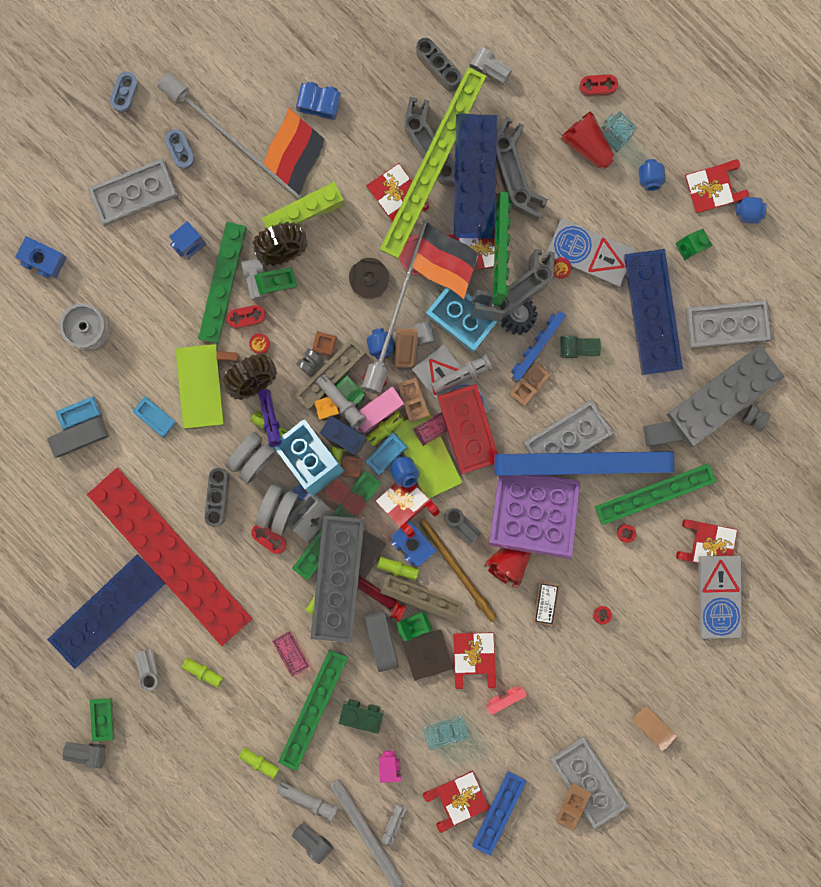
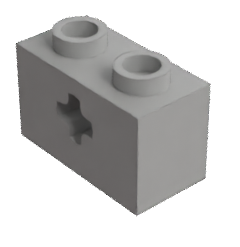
[286,494,335,542]

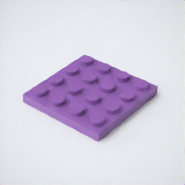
[489,475,580,559]

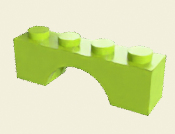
[262,182,345,228]

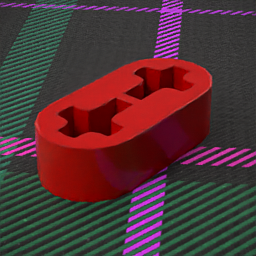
[579,74,618,96]
[227,305,266,329]
[251,525,287,554]

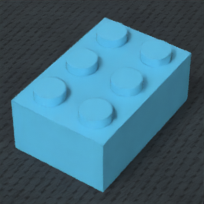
[426,288,498,353]
[274,419,345,497]

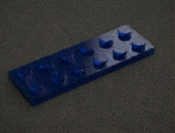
[453,113,497,239]
[624,249,683,375]
[47,554,166,669]

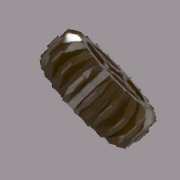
[252,222,308,266]
[223,354,277,400]

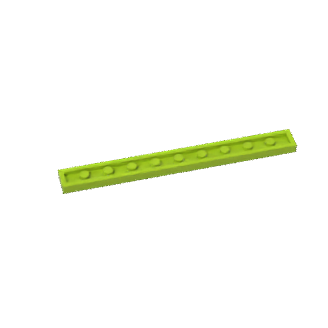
[380,67,486,259]

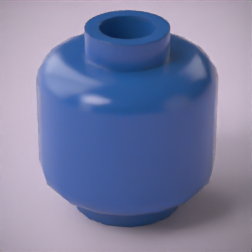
[638,159,666,191]
[736,197,767,224]
[367,328,395,359]
[390,457,420,487]

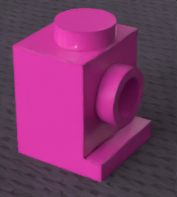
[379,750,401,783]

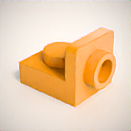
[315,397,340,421]

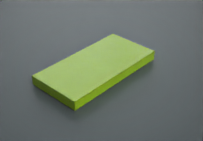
[175,344,224,429]
[393,410,462,498]

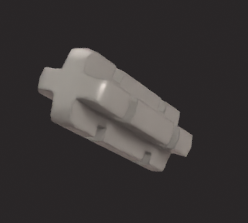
[382,804,407,846]

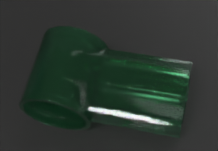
[560,336,601,358]

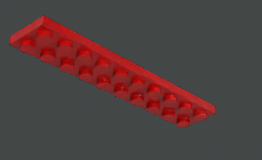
[87,467,253,646]

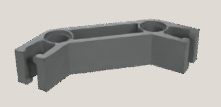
[405,97,473,190]
[493,116,548,221]
[470,249,555,321]

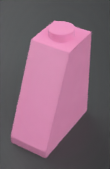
[356,387,404,434]

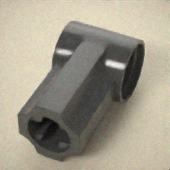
[444,508,481,545]
[62,742,106,768]
[291,822,334,864]

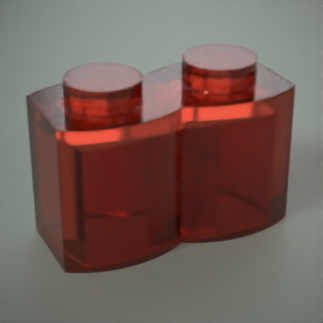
[326,480,368,516]

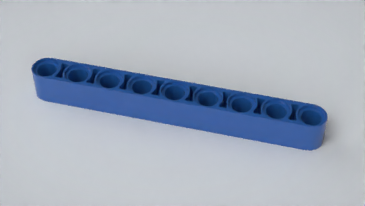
[494,451,674,475]

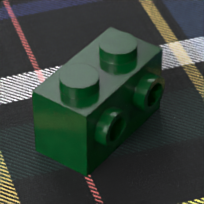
[338,699,384,734]

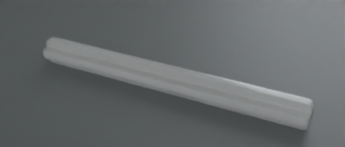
[330,779,403,887]

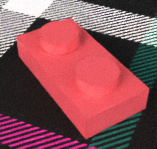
[486,686,527,715]

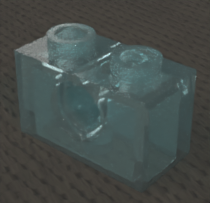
[601,111,637,152]
[423,715,469,750]

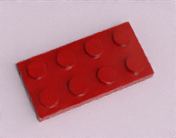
[437,384,498,474]

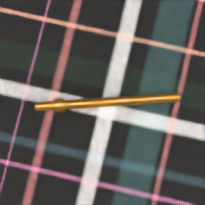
[419,519,497,622]

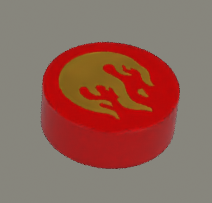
[553,257,572,279]
[249,333,270,354]

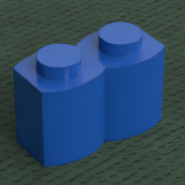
[296,82,341,120]

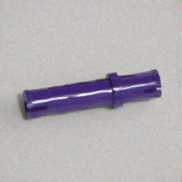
[258,389,282,447]

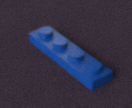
[511,311,566,383]
[472,771,527,856]

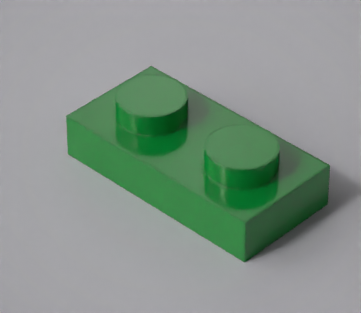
[254,267,298,295]
[90,698,114,742]

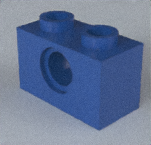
[169,221,206,260]
[15,236,67,279]
[391,521,437,567]

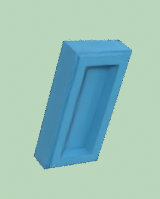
[56,396,102,431]
[132,396,177,438]
[365,432,408,476]

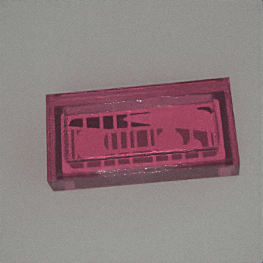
[413,412,448,446]
[272,631,310,677]

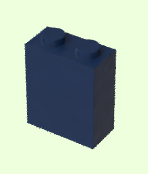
[320,415,367,457]

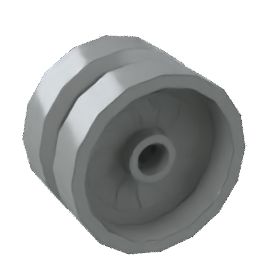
[59,303,110,351]
[225,432,276,484]
[255,484,299,536]

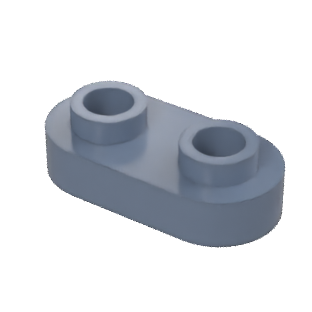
[110,72,138,112]
[165,129,195,169]

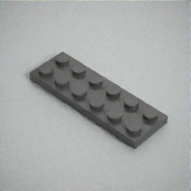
[666,345,785,447]
[310,515,365,643]

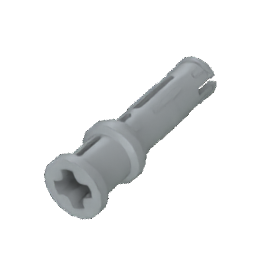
[431,354,493,395]
[316,375,366,430]
[276,781,338,823]

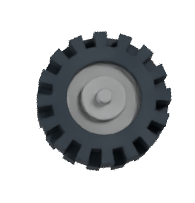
[499,300,538,335]

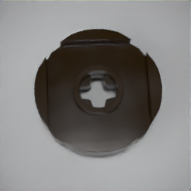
[349,258,389,299]

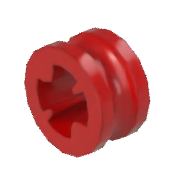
[617,524,636,543]
[390,602,406,622]
[593,606,612,624]

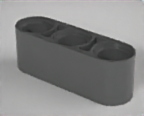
[416,37,461,91]
[47,417,109,458]
[643,421,685,446]
[205,468,230,527]
[364,610,399,672]

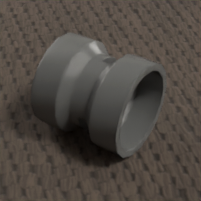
[296,348,324,376]
[742,404,771,432]

